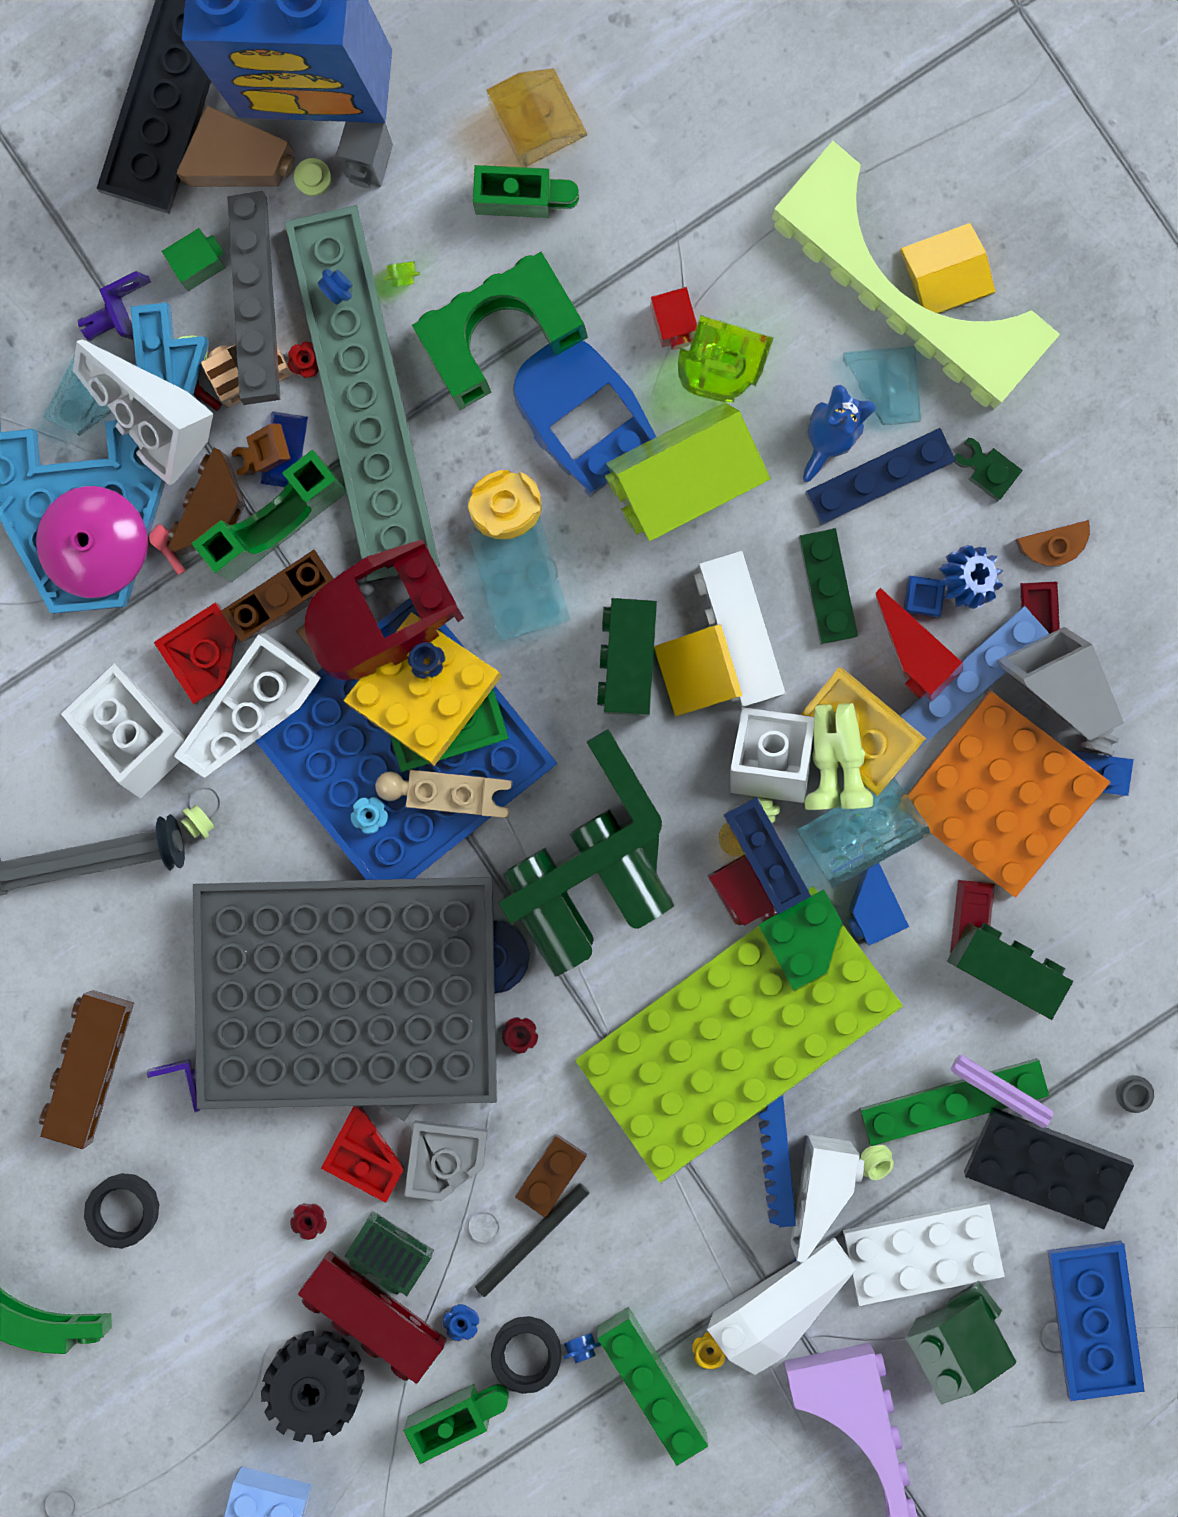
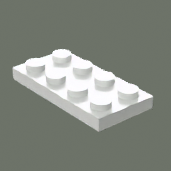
[843,1201,1005,1306]

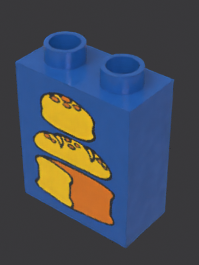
[181,0,392,123]

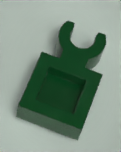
[954,438,1023,501]

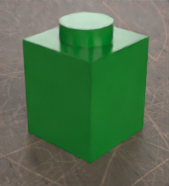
[161,228,225,291]

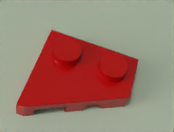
[321,1106,405,1203]

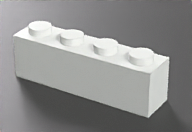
[694,551,786,708]

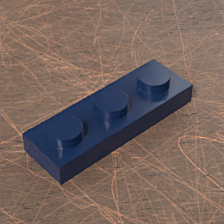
[723,797,811,914]

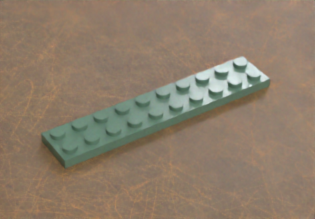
[285,205,440,583]

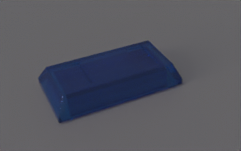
[260,411,308,488]

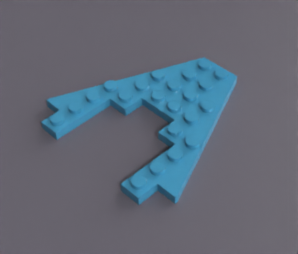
[0,302,209,614]

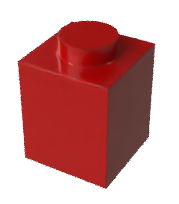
[650,287,699,350]

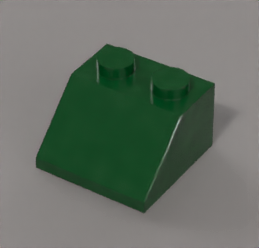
[906,1295,1017,1405]

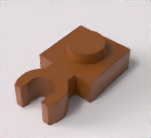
[231,424,291,475]

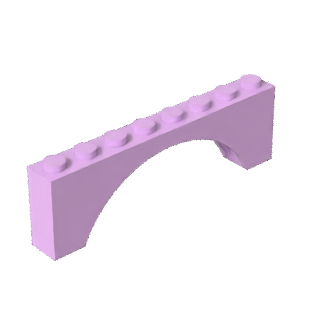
[784,1343,917,1517]

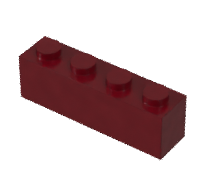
[297,1250,446,1384]

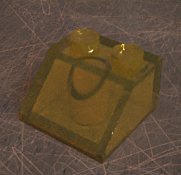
[486,68,587,167]

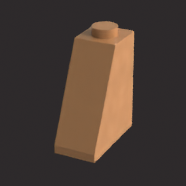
[177,106,295,187]

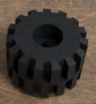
[261,1330,365,1443]

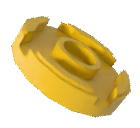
[468,470,542,539]

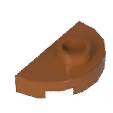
[1015,520,1090,567]

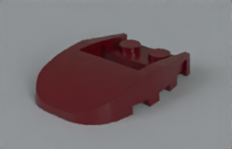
[305,539,464,681]

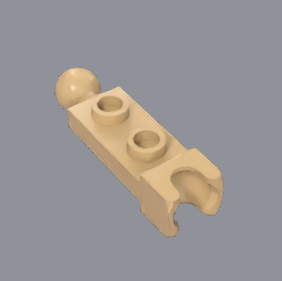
[375,770,513,818]

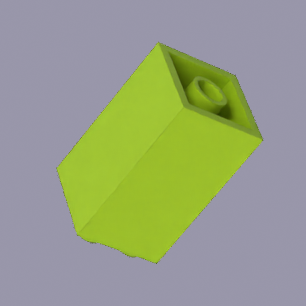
[605,402,771,542]

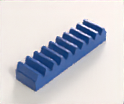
[758,1096,796,1228]

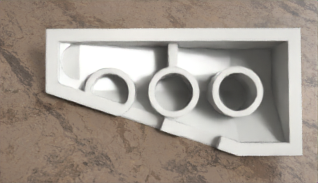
[73,339,213,485]
[174,634,321,778]
[707,1238,856,1375]

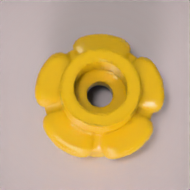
[692,1332,726,1369]

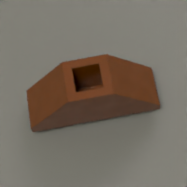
[167,447,246,556]
[221,549,334,642]

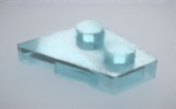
[843,346,921,425]
[43,355,112,436]

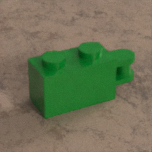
[473,165,579,218]
[403,1384,509,1464]

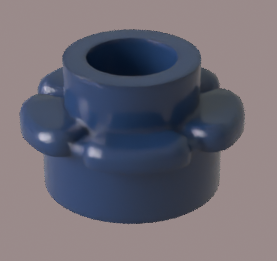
[408,643,445,679]

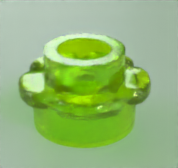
[384,261,420,287]

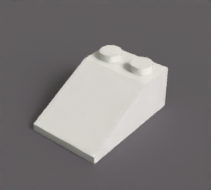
[61,663,186,799]
[791,1134,864,1262]

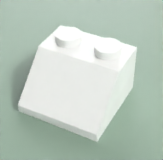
[730,707,814,803]

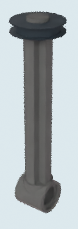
[0,814,185,896]

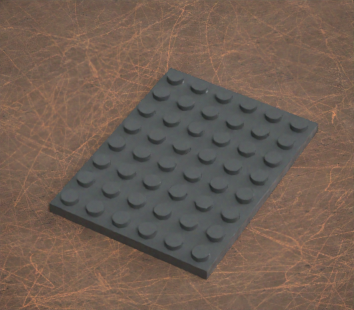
[193,877,497,1109]

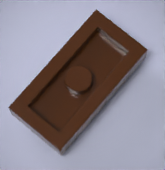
[515,1133,587,1218]

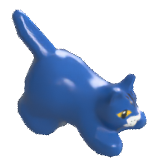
[803,385,876,482]

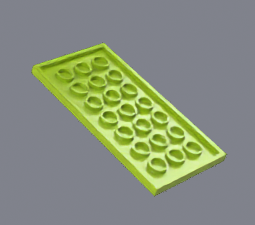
[575,886,904,1184]

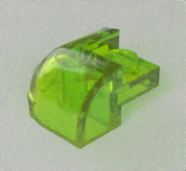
[678,315,774,402]

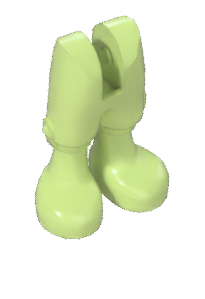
[804,703,873,810]

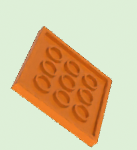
[897,690,1110,898]

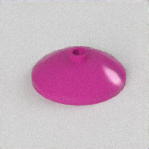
[36,486,148,598]

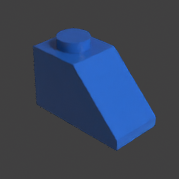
[847,858,909,946]

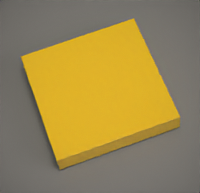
[654,624,743,717]

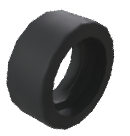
[84,1173,160,1249]
[491,1316,562,1394]

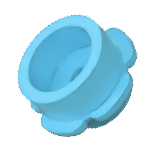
[351,797,388,834]

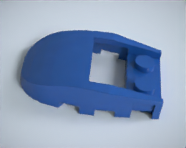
[513,341,656,497]

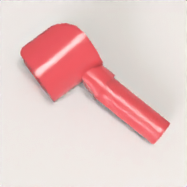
[148,524,186,575]

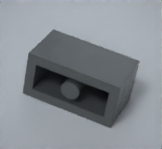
[336,122,393,188]

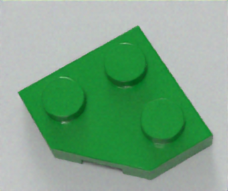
[758,889,843,992]

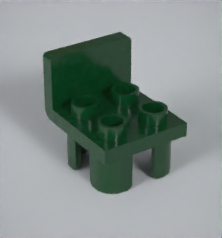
[498,729,675,977]

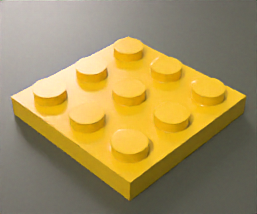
[343,612,502,766]

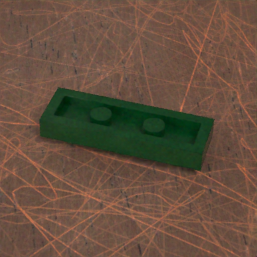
[798,528,858,645]

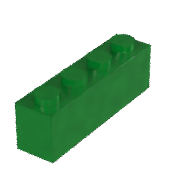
[597,1307,709,1466]

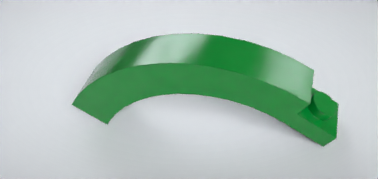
[0,1287,112,1354]

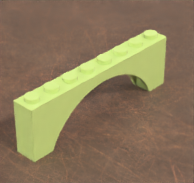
[771,141,1060,409]

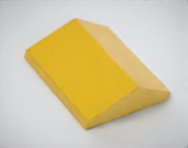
[900,223,996,314]

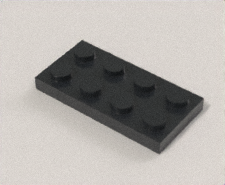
[964,1107,1134,1230]

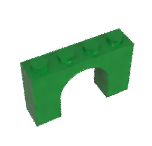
[412,251,588,410]
[191,449,347,582]

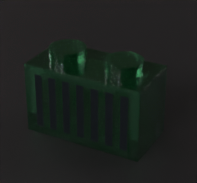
[344,1210,434,1296]

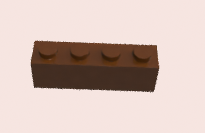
[39,990,134,1150]

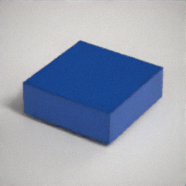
[903,576,945,618]

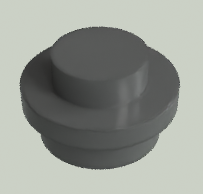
[1116,1075,1154,1113]

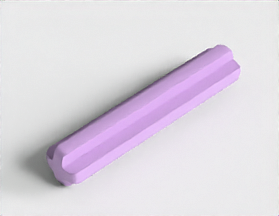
[951,1055,1054,1128]

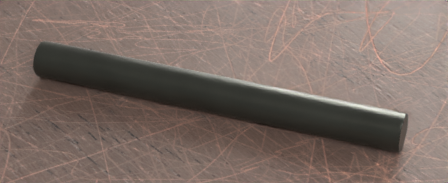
[475,1183,590,1297]

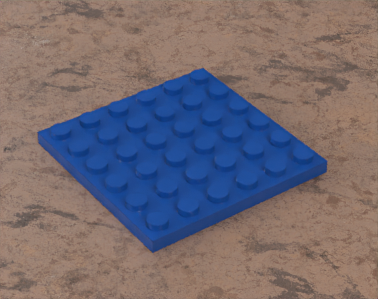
[255,598,558,880]

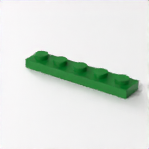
[859,1058,1050,1146]

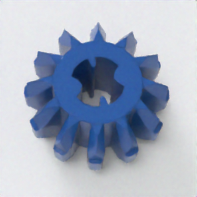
[938,545,1004,609]

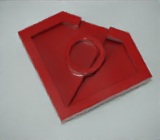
[154,602,237,705]

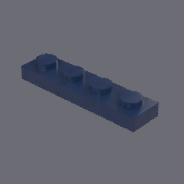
[805,428,956,526]

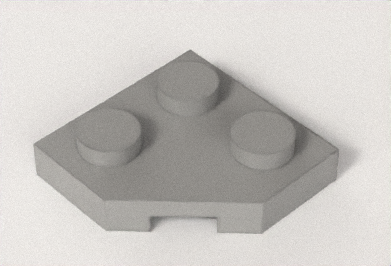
[405,1120,488,1201]

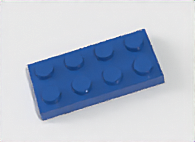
[1047,1240,1145,1401]

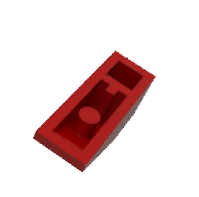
[875,588,963,702]

